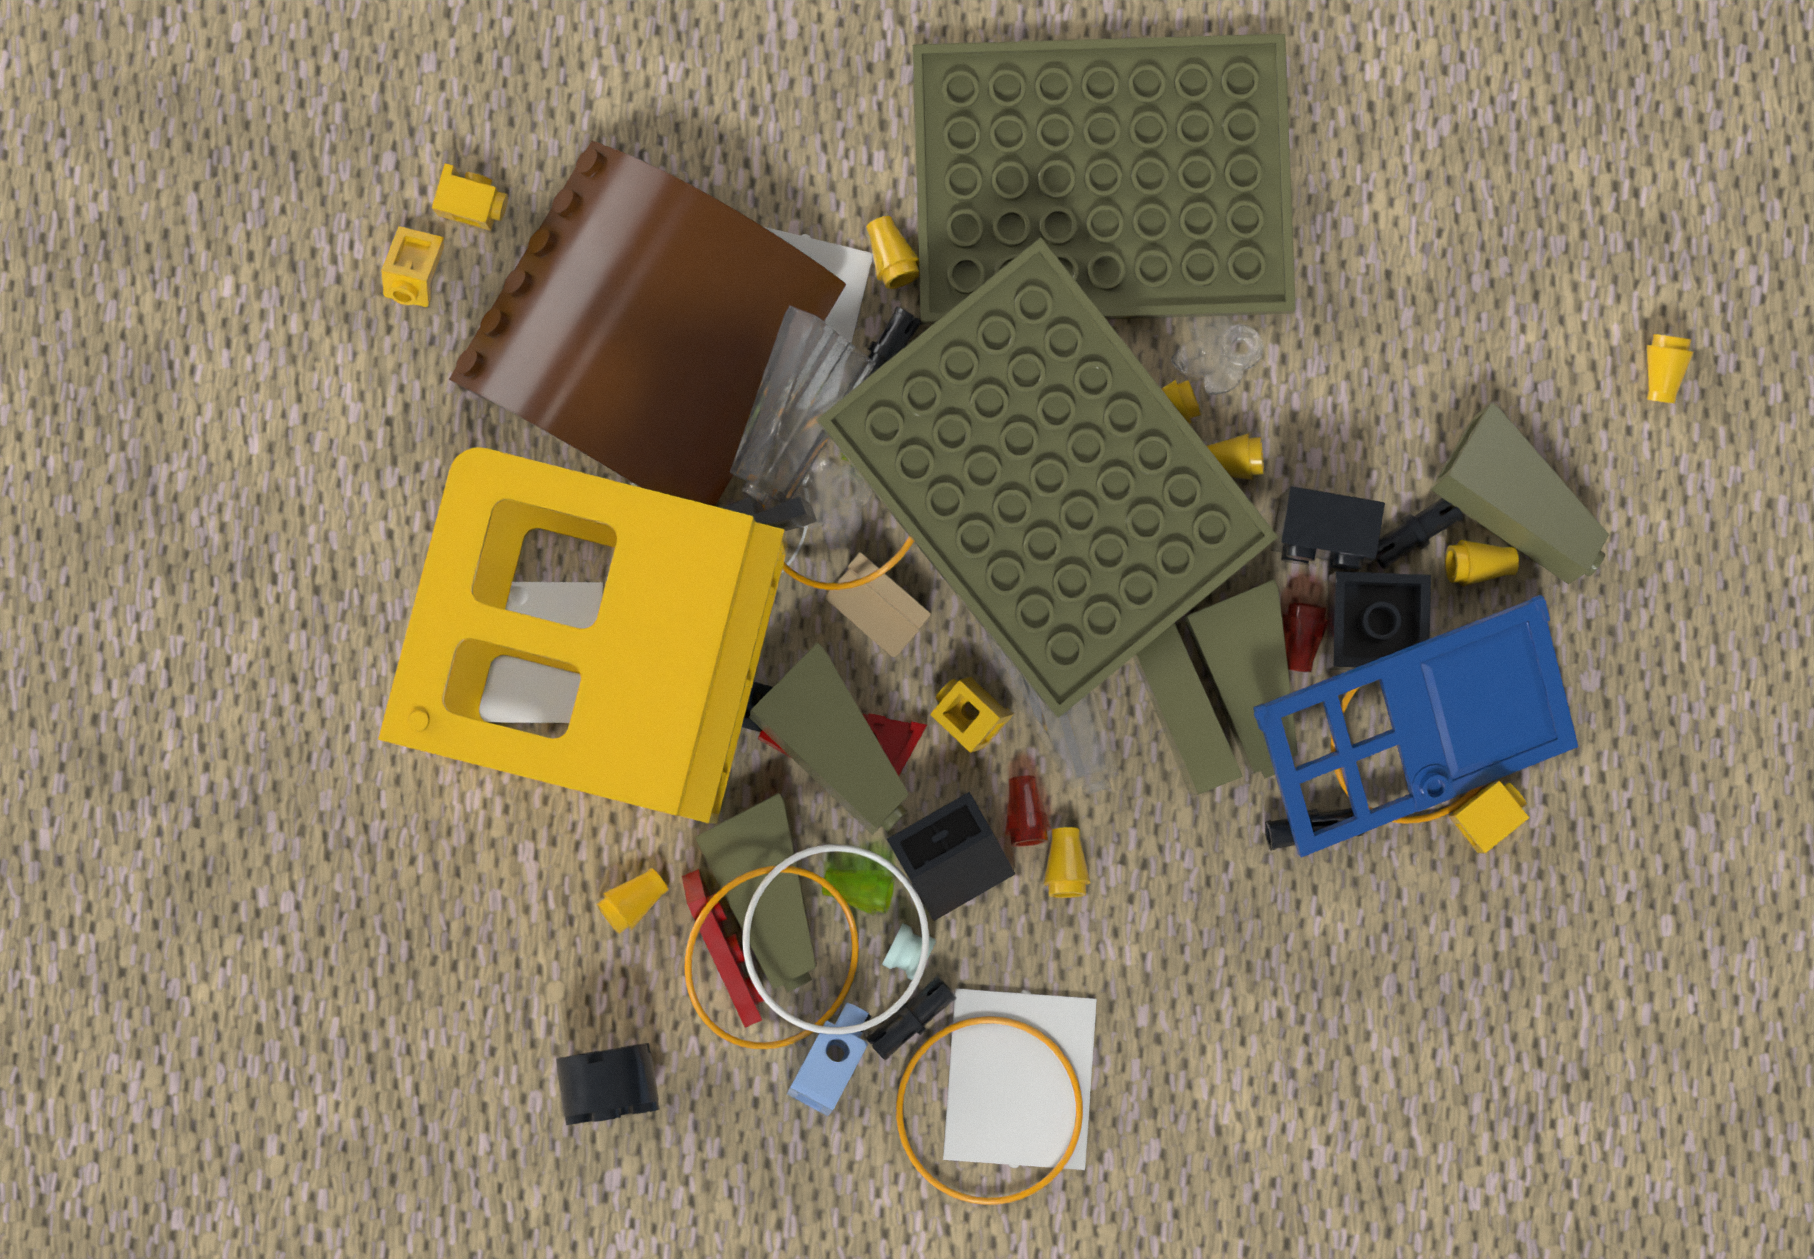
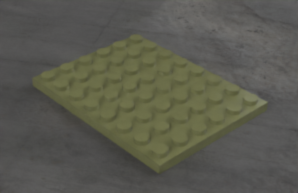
[913,34,1296,325]
[816,238,1278,718]

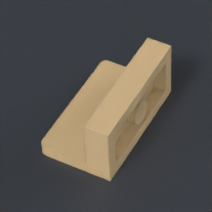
[826,552,932,657]

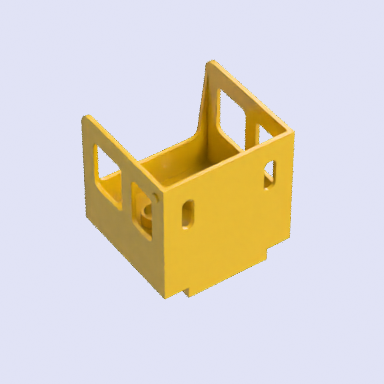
[378,447,788,824]

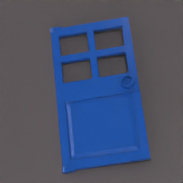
[1253,595,1579,858]

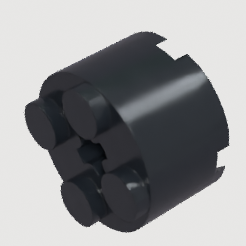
[556,1043,660,1125]

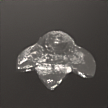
[1170,316,1264,395]
[794,457,873,550]

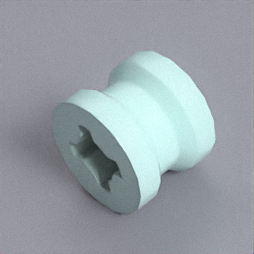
[882,923,936,980]

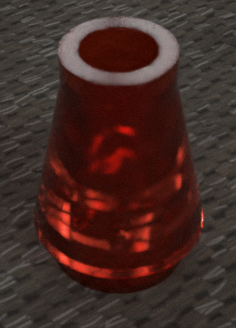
[1283,602,1329,672]
[1005,775,1052,847]

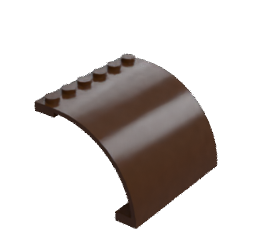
[449,141,846,506]

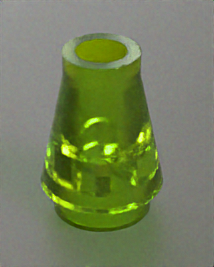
[822,868,895,916]

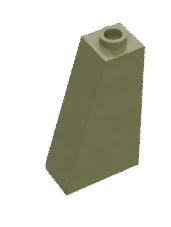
[1430,402,1609,585]
[1184,579,1298,779]
[1133,623,1243,796]
[749,642,909,835]
[695,793,817,993]

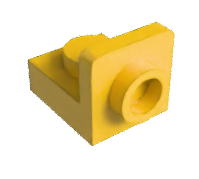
[381,226,444,307]

